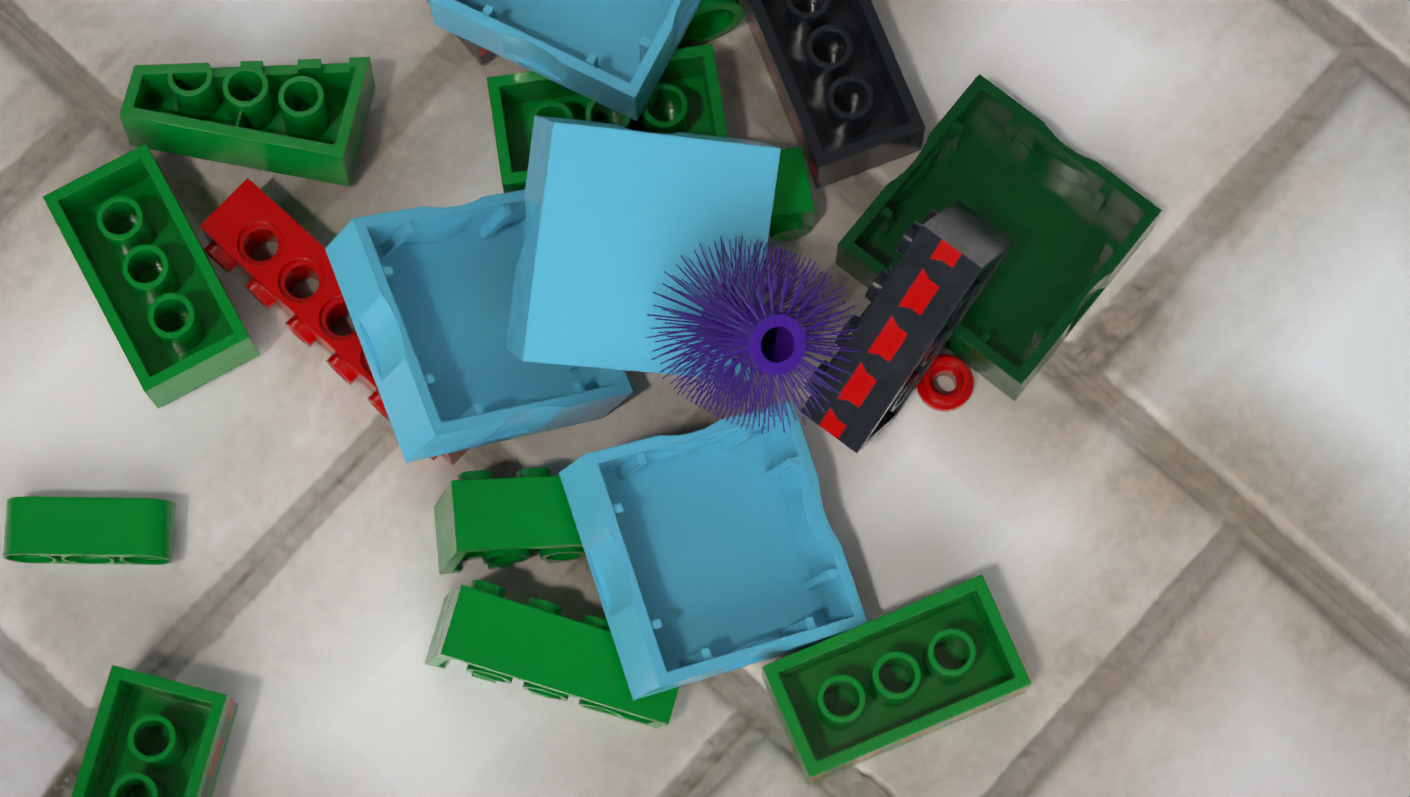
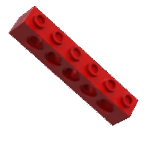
[199,178,468,465]

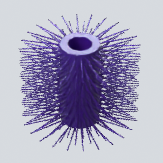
[646,236,860,434]

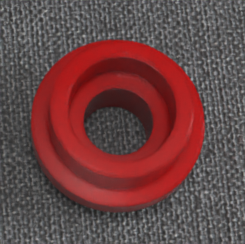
[916,354,974,412]

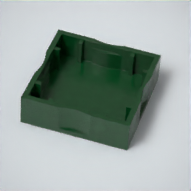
[835,74,1162,401]

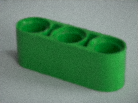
[3,496,176,565]

